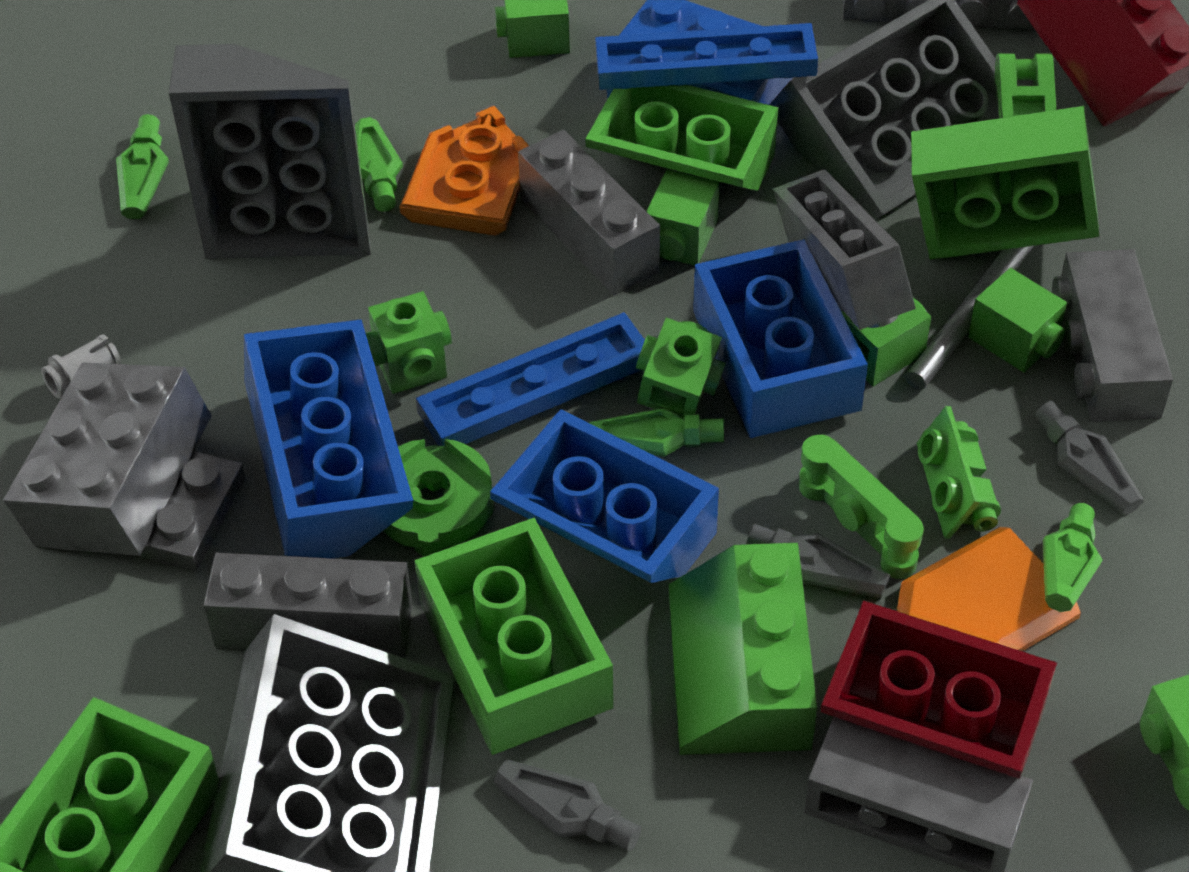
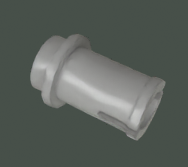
[41,334,121,399]

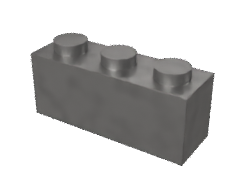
[518,129,660,296]
[1052,249,1173,422]
[204,553,413,658]
[804,717,1033,872]

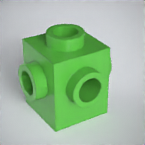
[366,291,452,394]
[636,317,726,417]

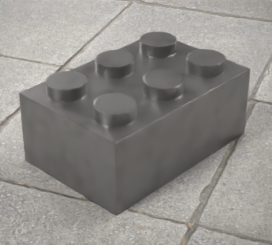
[3,362,212,556]

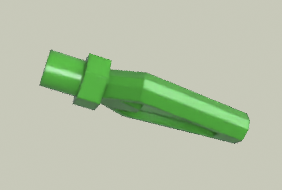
[116,114,169,219]
[355,117,403,212]
[588,408,724,457]
[1043,503,1103,612]

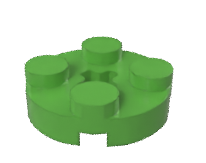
[383,439,495,556]

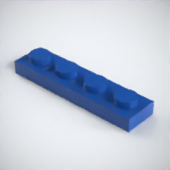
[595,23,818,90]
[416,312,645,446]

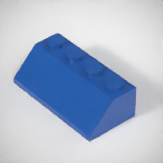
[244,319,413,559]

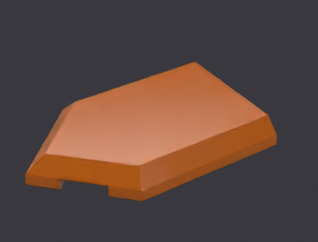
[399,106,529,236]
[896,527,1081,651]

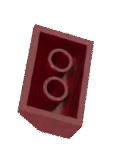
[1017,0,1189,127]
[820,600,1057,779]

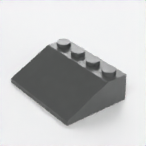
[769,0,999,218]
[169,44,371,259]
[200,614,454,872]

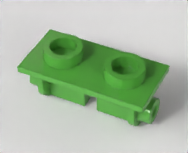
[916,406,1001,539]

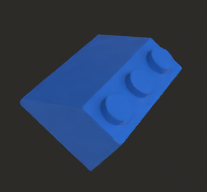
[490,409,719,583]

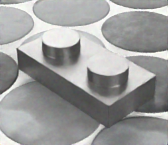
[140,451,246,572]

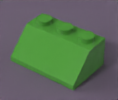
[585,84,778,191]
[669,543,817,755]

